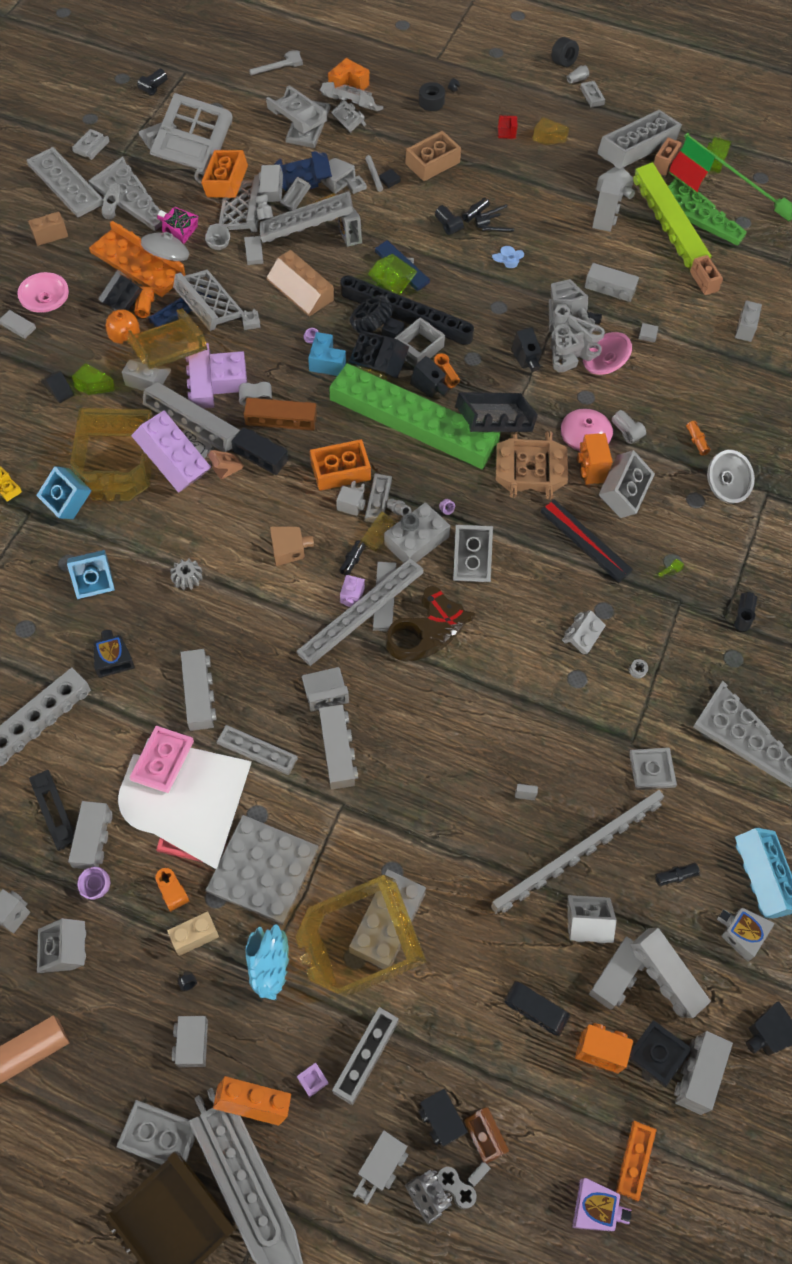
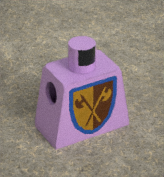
[572,1178,632,1231]

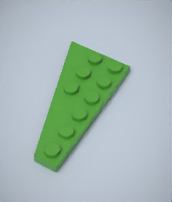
[668,178,747,246]

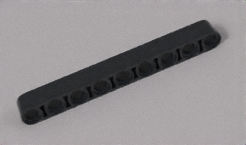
[340,275,474,345]

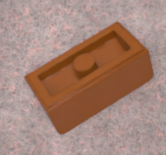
[463,1107,509,1164]

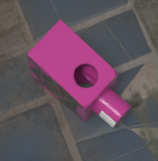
[157,207,198,244]

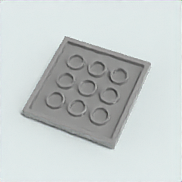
[206,815,319,925]

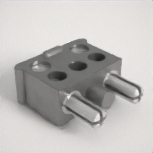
[405,1169,452,1225]

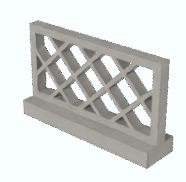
[219,175,260,232]
[173,270,243,331]

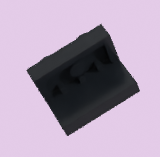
[99,270,143,311]
[629,1020,692,1088]

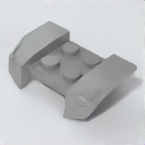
[320,82,384,111]

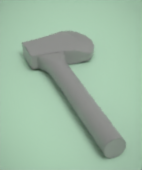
[249,50,303,76]

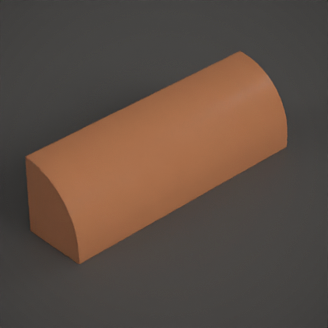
[0,1015,70,1084]

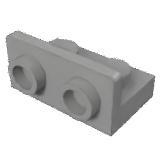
[331,100,366,133]

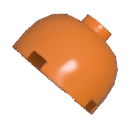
[105,309,140,344]

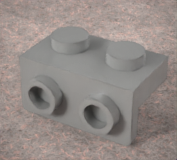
[562,610,606,655]

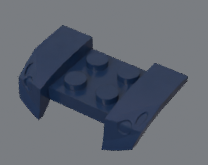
[274,151,332,191]

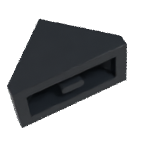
[41,371,74,403]

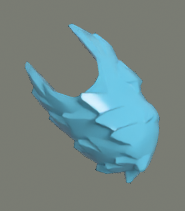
[245,924,289,1000]

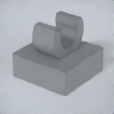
[241,309,261,330]

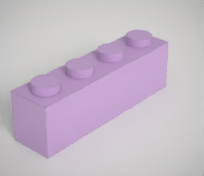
[185,343,214,409]

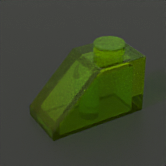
[72,363,115,395]

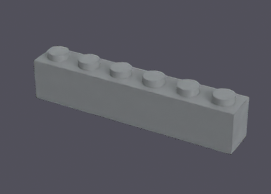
[143,382,240,452]

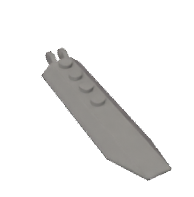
[189,1088,303,1264]

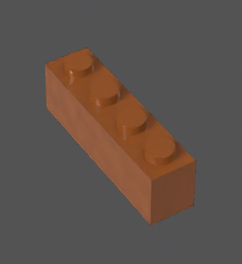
[244,398,317,431]

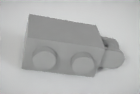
[353,1131,409,1205]

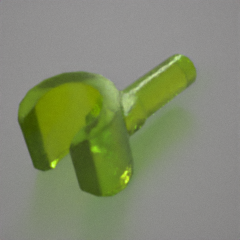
[658,559,684,577]

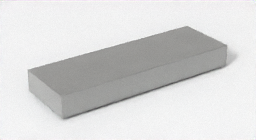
[365,474,392,524]

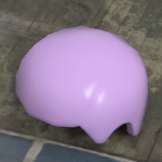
[77,866,111,900]

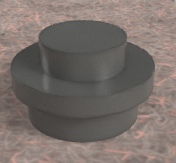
[401,513,419,531]

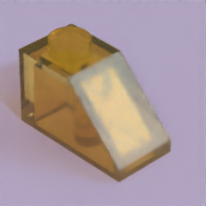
[533,117,569,145]

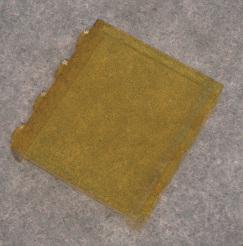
[125,308,208,369]

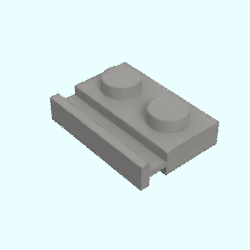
[72,129,110,160]

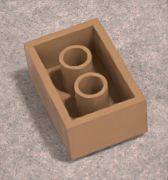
[405,131,461,181]

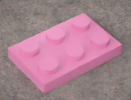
[130,726,194,793]

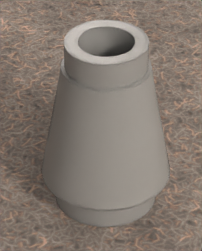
[567,65,589,84]

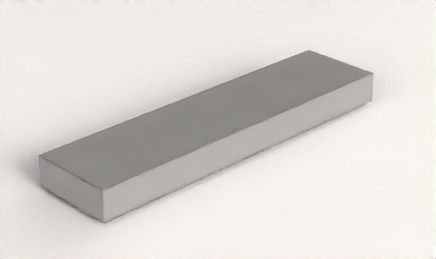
[373,562,396,631]
[217,725,298,776]

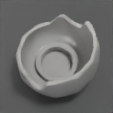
[205,223,230,250]

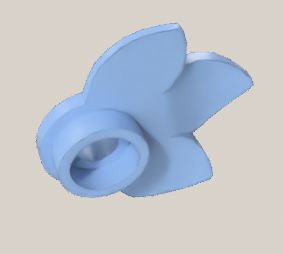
[492,246,524,268]

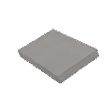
[116,1100,196,1165]

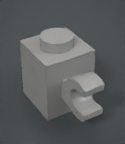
[336,481,365,516]

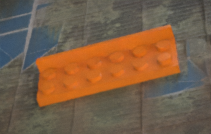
[89,221,186,298]

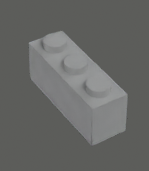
[592,180,623,232]
[585,263,639,302]
[68,801,112,869]
[588,936,645,1010]

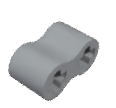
[239,382,272,406]
[437,1167,477,1209]

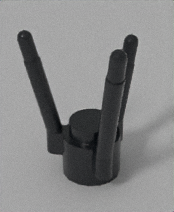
[475,204,514,232]

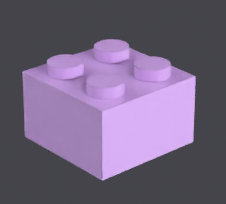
[210,351,247,394]

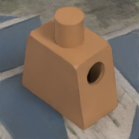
[270,527,314,566]

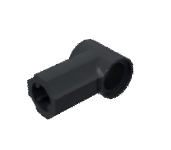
[137,68,168,96]
[435,205,464,235]
[734,592,757,632]

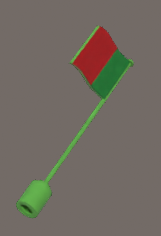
[669,133,792,222]

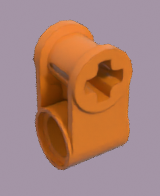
[155,868,190,912]

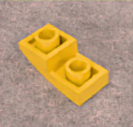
[0,466,22,502]

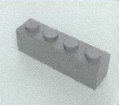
[181,649,217,731]
[319,705,358,790]
[630,927,711,1018]
[332,1007,399,1106]

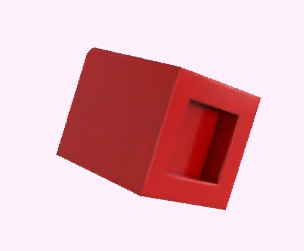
[498,116,518,139]

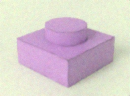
[297,1063,329,1097]

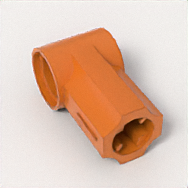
[134,287,154,318]
[434,353,460,389]

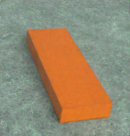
[615,1121,657,1201]

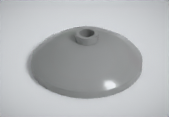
[141,232,189,261]
[707,450,754,504]

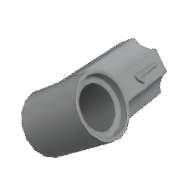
[611,410,646,444]

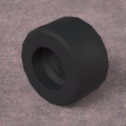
[551,37,579,68]
[419,82,445,111]

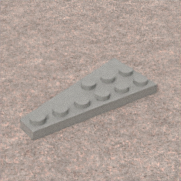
[89,156,162,231]
[693,681,792,788]

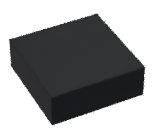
[379,169,401,188]

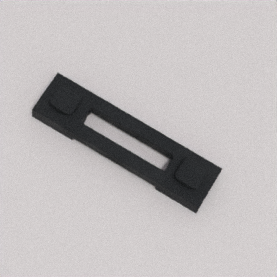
[29,770,75,851]

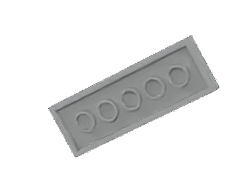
[27,147,104,218]
[260,191,354,243]

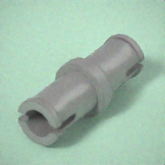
[386,498,411,516]

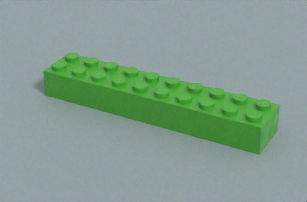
[330,363,500,470]

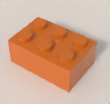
[201,150,248,198]
[310,439,371,491]

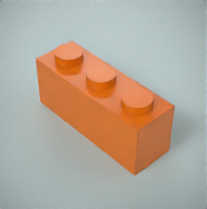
[213,1076,291,1126]

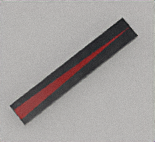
[541,499,633,583]

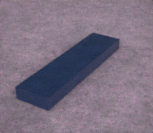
[375,240,430,292]
[148,285,212,331]

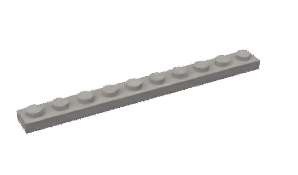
[491,790,664,914]

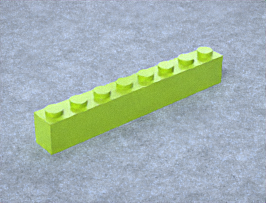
[633,162,711,270]

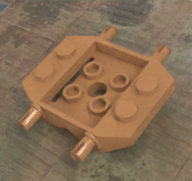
[496,431,568,500]

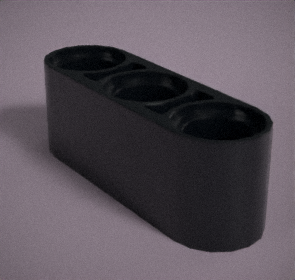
[503,981,570,1036]

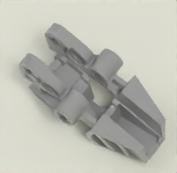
[549,279,605,372]

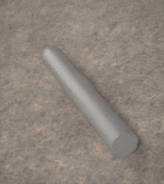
[365,155,383,192]

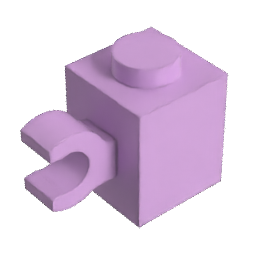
[340,575,365,607]

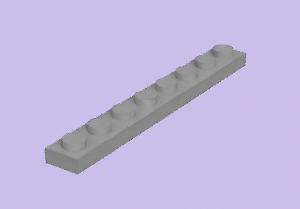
[297,558,424,666]

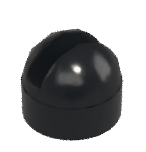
[448,78,460,92]
[178,971,197,991]

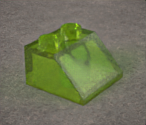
[368,254,417,295]

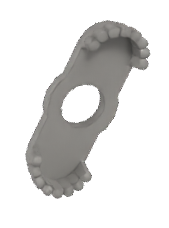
[102,183,123,220]

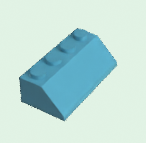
[735,828,792,918]

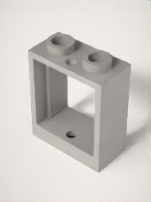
[394,318,445,368]

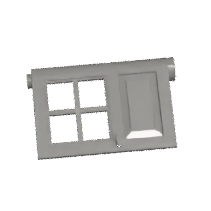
[150,93,233,184]

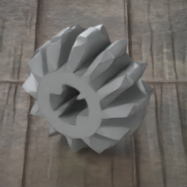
[170,558,203,590]

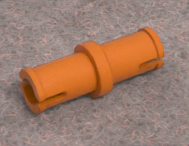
[686,421,711,456]

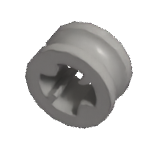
[629,659,648,678]

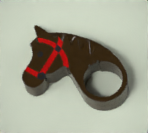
[386,586,475,661]

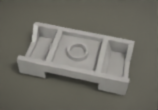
[266,85,327,134]

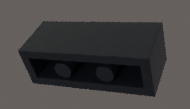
[231,427,288,475]

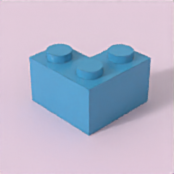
[308,332,346,376]

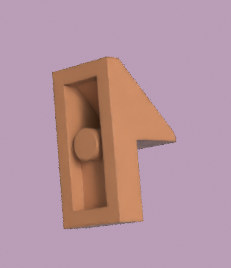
[207,450,244,479]

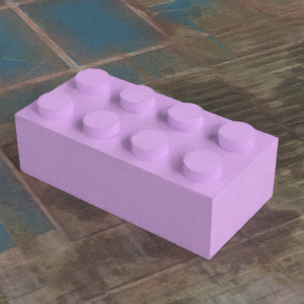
[131,410,211,493]

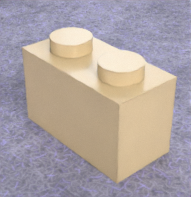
[167,911,219,956]

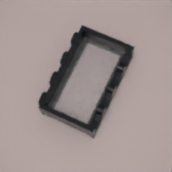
[455,392,538,432]

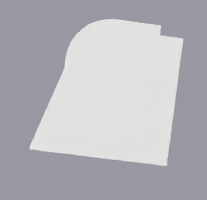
[118,738,252,869]

